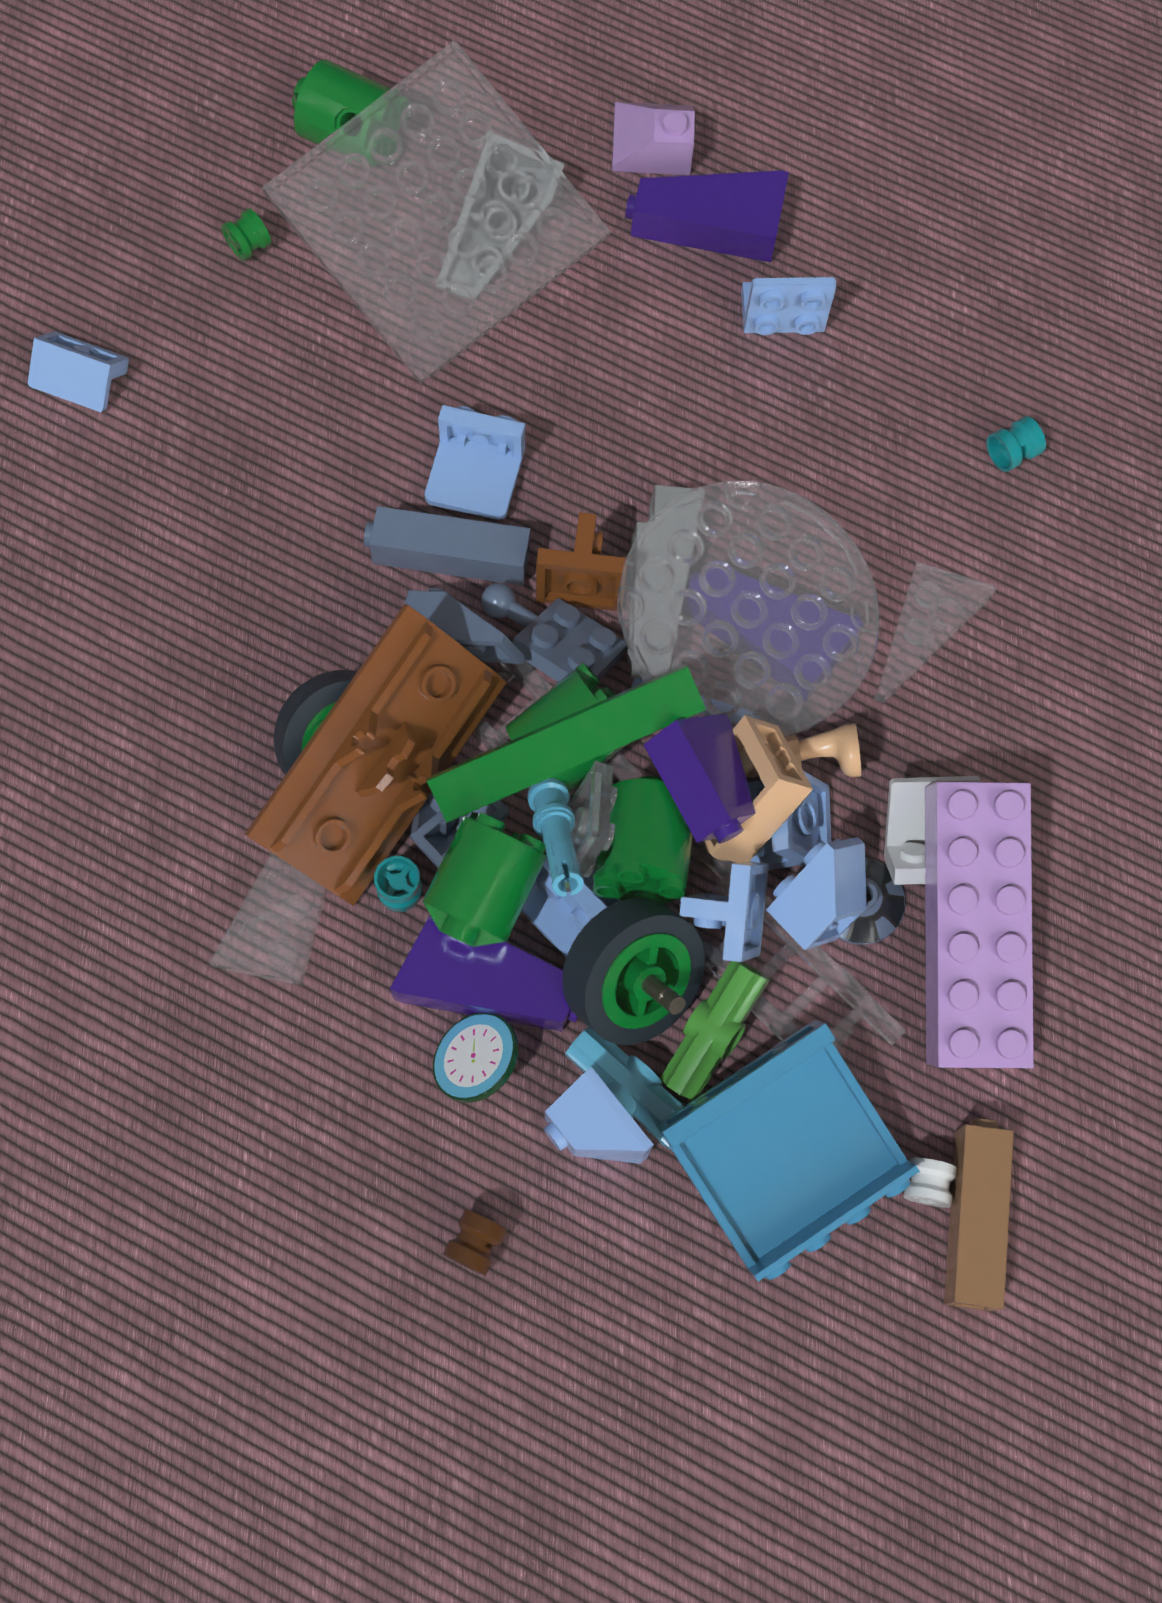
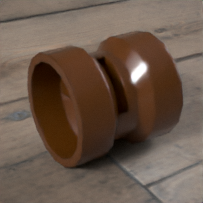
[443,1209,507,1276]

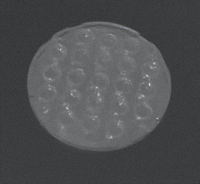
[617,481,879,736]

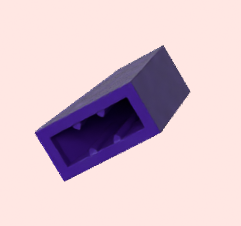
[643,714,756,844]

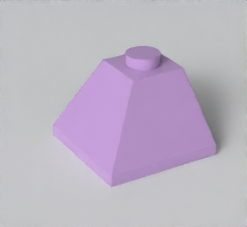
[612,102,695,175]

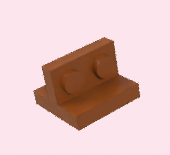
[536,512,627,612]

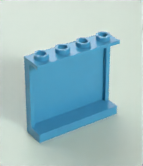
[656,1020,920,1282]

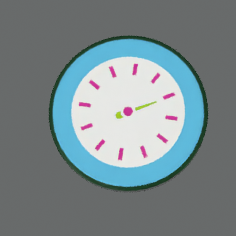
[433,1013,519,1103]

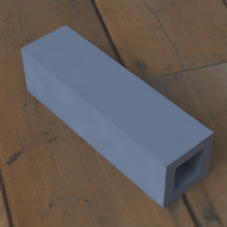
[364,506,531,586]

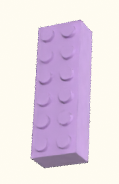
[925,782,1034,1068]

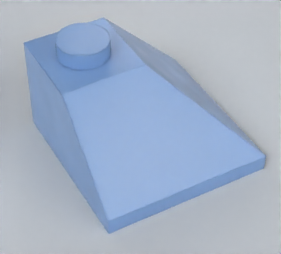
[543,1067,654,1164]

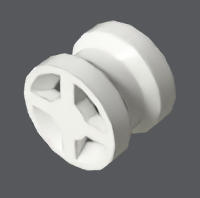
[903,1157,957,1208]

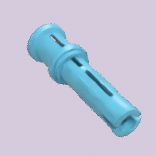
[527,778,584,897]

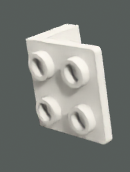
[884,776,981,885]

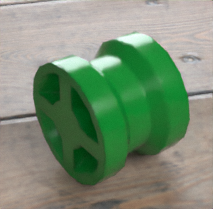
[221,208,271,261]

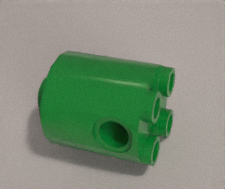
[292,59,410,168]
[506,662,627,792]
[593,776,693,904]
[422,812,547,947]

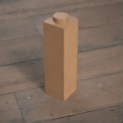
[944,1119,1014,1311]

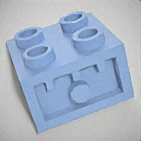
[741,277,836,335]

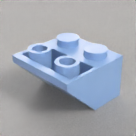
[766,837,867,950]

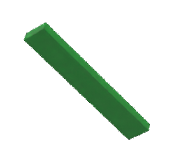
[427,664,706,823]

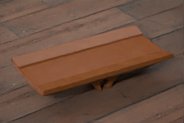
[245,604,507,906]

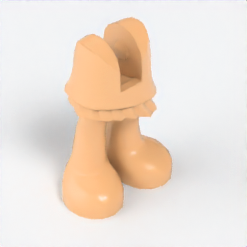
[746,723,862,778]

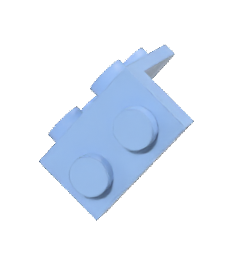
[425,405,525,520]

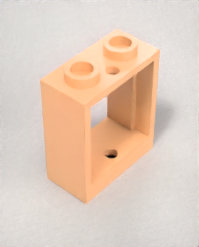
[705,715,813,863]

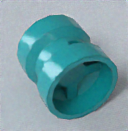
[986,416,1046,472]
[374,856,422,912]

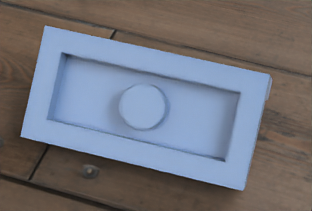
[28,331,129,412]

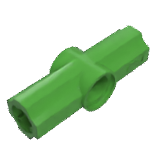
[660,961,770,1101]

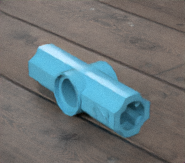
[565,1026,684,1151]

